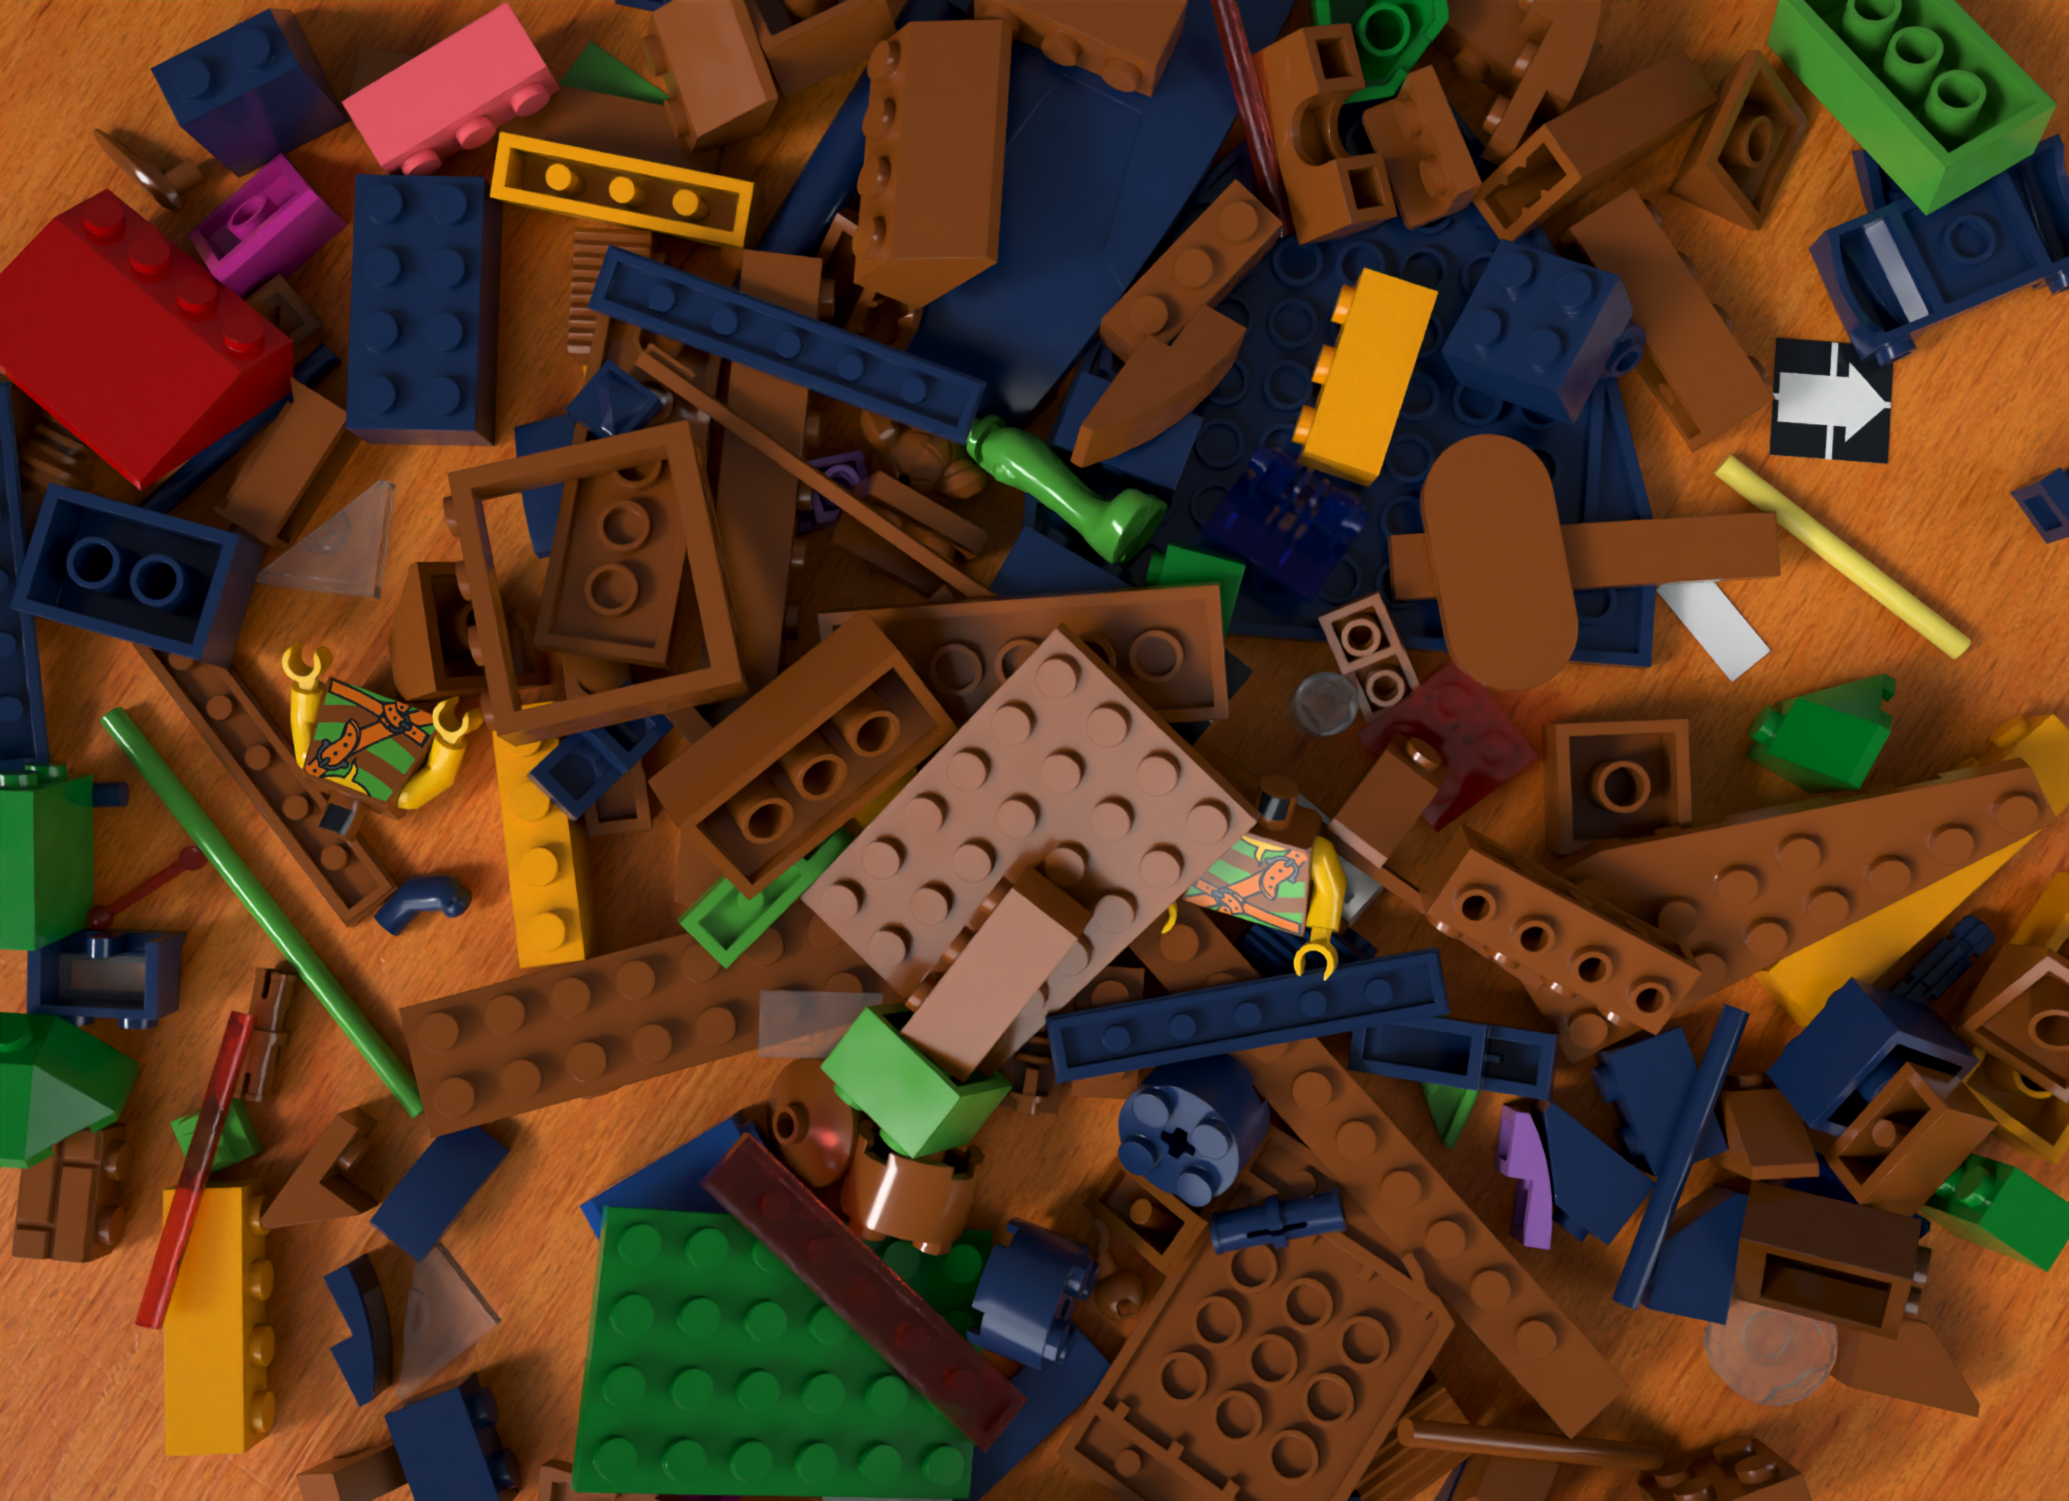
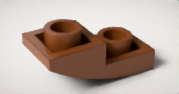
[1318,590,1427,725]

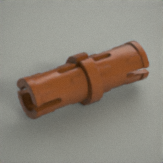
[229,967,299,1102]

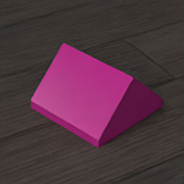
[188,152,347,300]

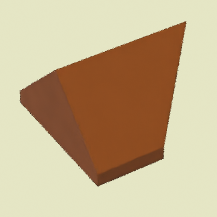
[1084,1155,1220,1277]

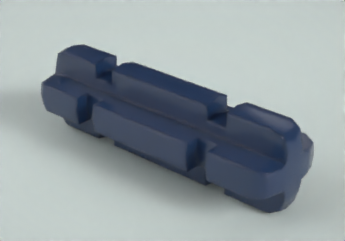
[1889,915,1996,1007]

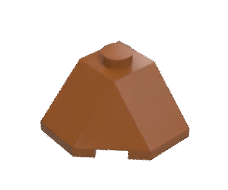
[388,562,549,704]

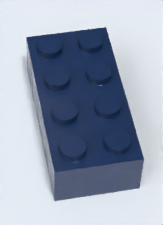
[346,174,503,446]

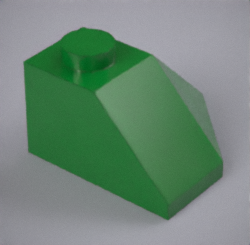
[1308,0,1449,105]
[1745,673,1896,794]
[0,1012,140,1169]

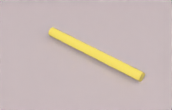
[1713,454,1971,659]

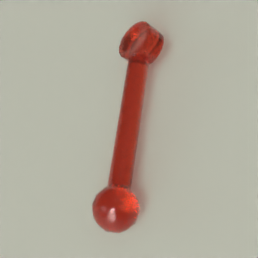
[86,846,208,930]

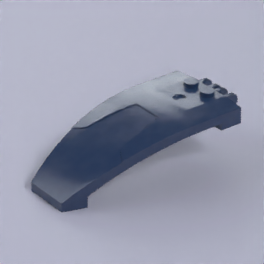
[905,0,1297,430]

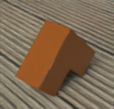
[296,1440,408,1501]

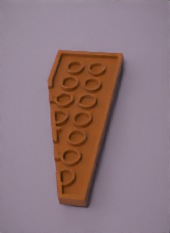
[1522,757,2057,1065]

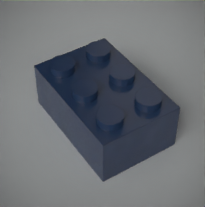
[9,482,266,670]

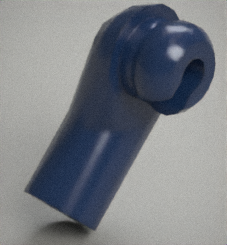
[374,873,472,936]

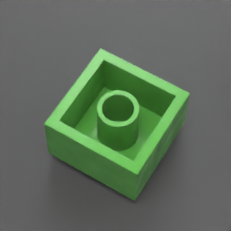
[820,1002,1013,1159]

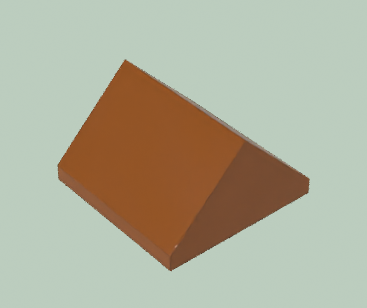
[1668,50,1810,231]
[1954,944,2069,1103]

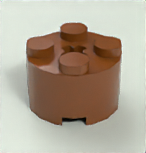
[839,1120,985,1255]

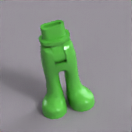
[967,414,1167,567]

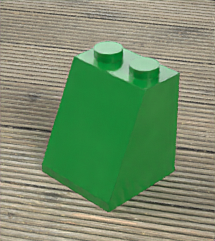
[0,761,94,951]

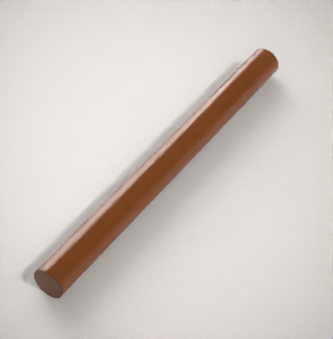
[1397,1418,1665,1471]

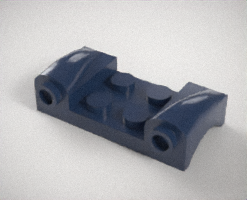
[1808,134,2069,367]

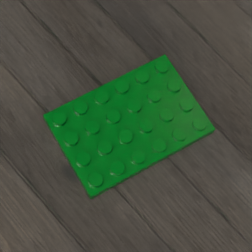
[571,1205,992,1499]

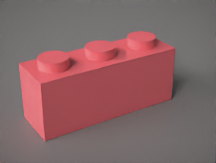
[341,2,561,176]

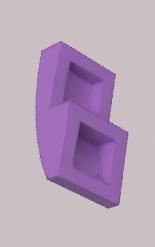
[1493,1104,1552,1250]

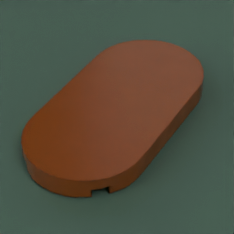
[1420,434,1578,693]

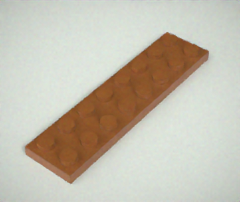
[399,902,906,1139]

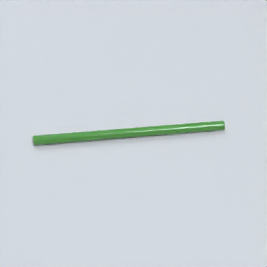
[100,707,424,1119]

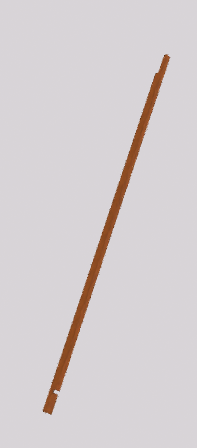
[635,342,1544,992]

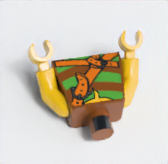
[282,641,484,842]
[1161,774,1347,981]

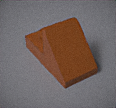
[259,1107,379,1229]

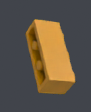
[1291,268,1438,487]

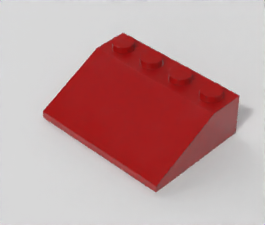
[0,188,294,491]

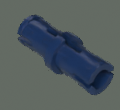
[1209,1188,1347,1255]

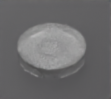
[1703,1285,1838,1406]

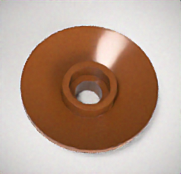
[767,1057,859,1189]

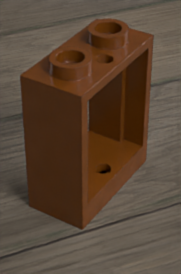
[1732,1180,1932,1340]

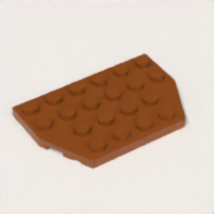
[1057,1123,1456,1501]

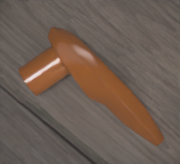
[93,129,205,211]

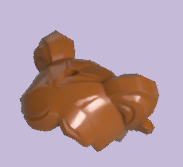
[859,409,994,509]

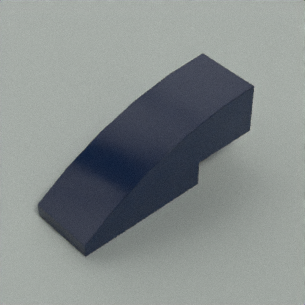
[1348,1016,1561,1101]

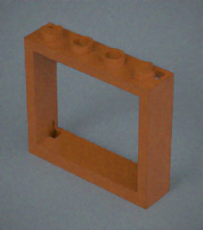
[443,419,753,747]

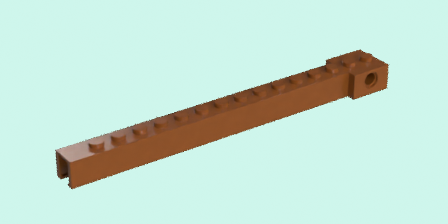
[925,585,1629,1439]

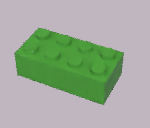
[1767,0,2057,216]

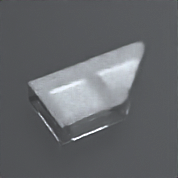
[758,990,883,1058]

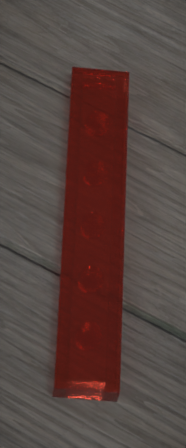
[699,1132,1028,1453]

